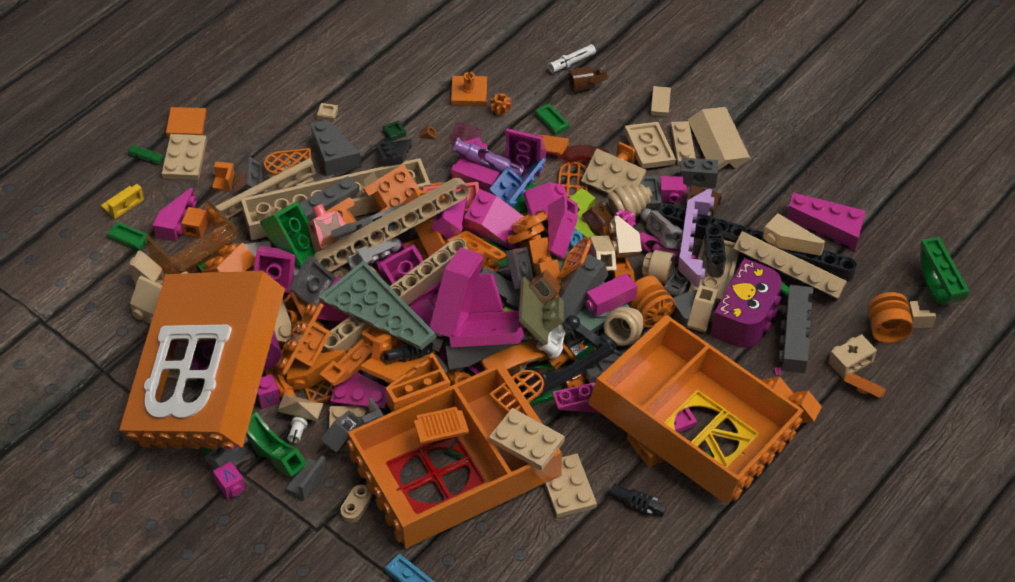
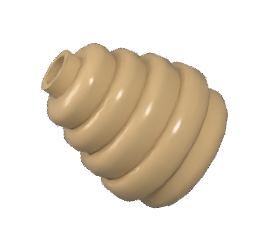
[607,184,653,216]
[604,307,643,346]

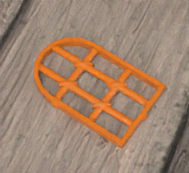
[558,162,588,198]
[489,370,544,413]

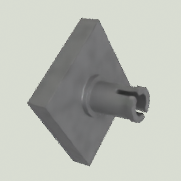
[498,247,535,289]
[288,256,336,305]

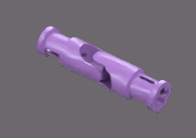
[451,137,524,177]

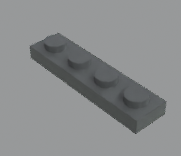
[299,176,360,221]

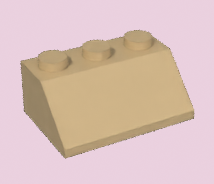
[130,276,162,325]

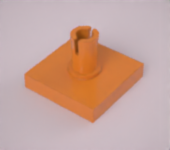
[451,72,487,106]

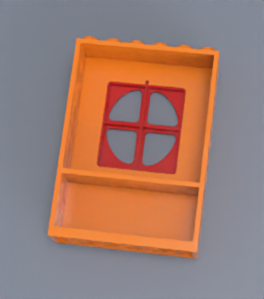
[347,363,562,548]

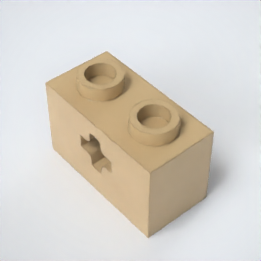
[828,334,877,379]

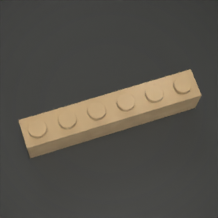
[734,231,847,300]

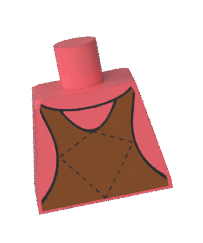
[308,204,351,253]

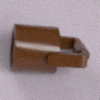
[568,66,608,92]

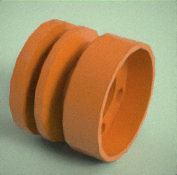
[627,275,676,327]
[867,292,914,343]

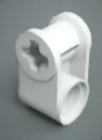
[536,325,565,360]

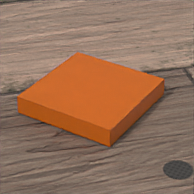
[166,107,207,137]

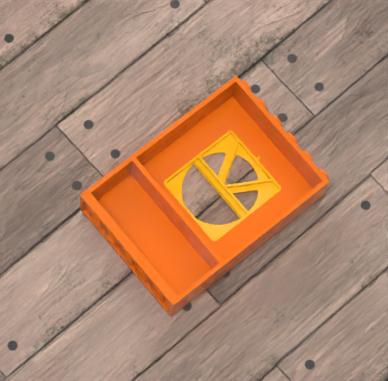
[588,315,804,505]

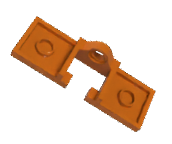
[326,164,420,234]

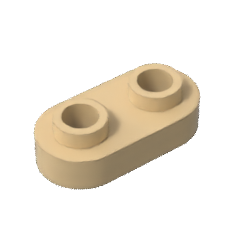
[341,485,372,523]

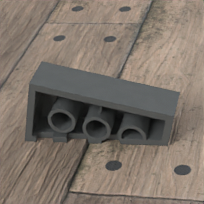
[778,285,813,373]

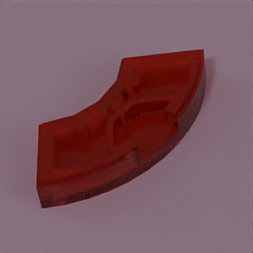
[558,145,609,163]

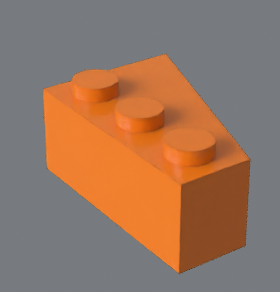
[386,353,450,412]

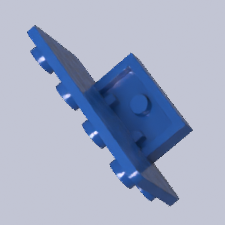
[486,157,546,207]

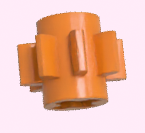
[490,93,511,115]
[562,372,586,389]

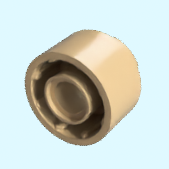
[642,250,675,285]

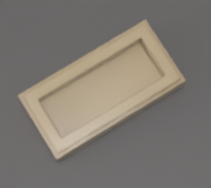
[651,86,671,117]

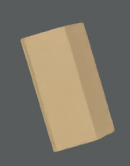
[688,107,751,170]

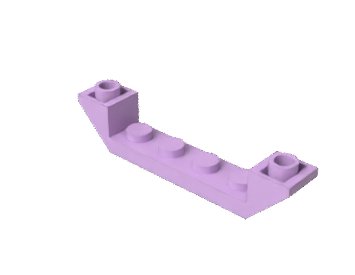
[678,189,715,287]

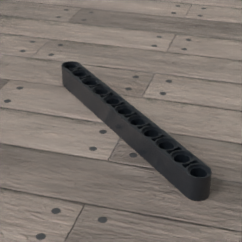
[659,204,857,282]

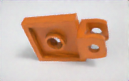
[445,230,507,273]

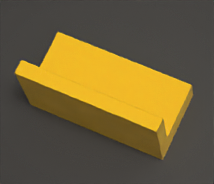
[101,184,144,219]

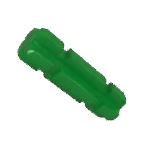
[128,145,163,164]

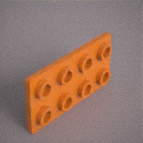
[273,302,331,375]
[360,333,436,383]

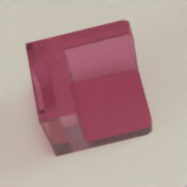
[451,122,482,142]

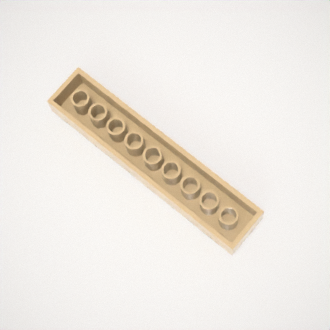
[241,158,431,240]

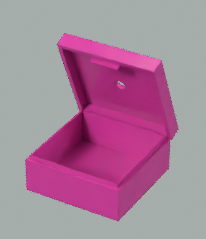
[430,247,527,347]

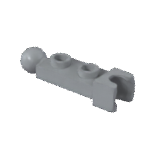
[640,208,683,248]
[347,237,401,269]

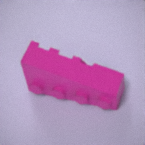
[787,193,866,252]

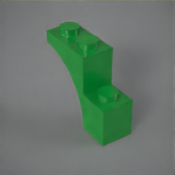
[246,411,307,477]

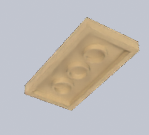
[689,236,739,304]

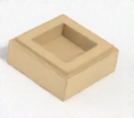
[317,103,338,122]

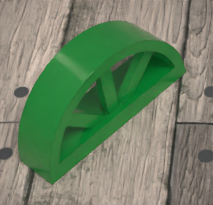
[920,237,970,305]

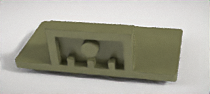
[519,277,564,345]

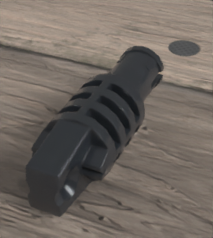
[382,342,433,364]
[609,483,666,517]

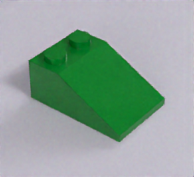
[259,201,316,267]

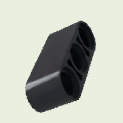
[704,223,726,278]

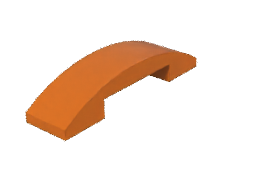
[319,325,385,386]
[481,339,549,371]

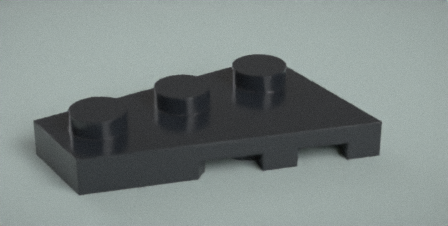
[376,139,412,166]

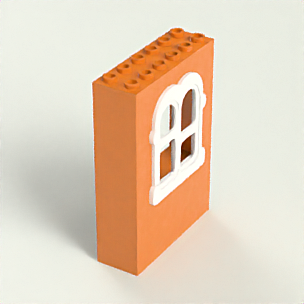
[119,271,285,450]

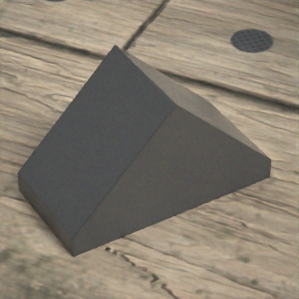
[672,290,697,329]

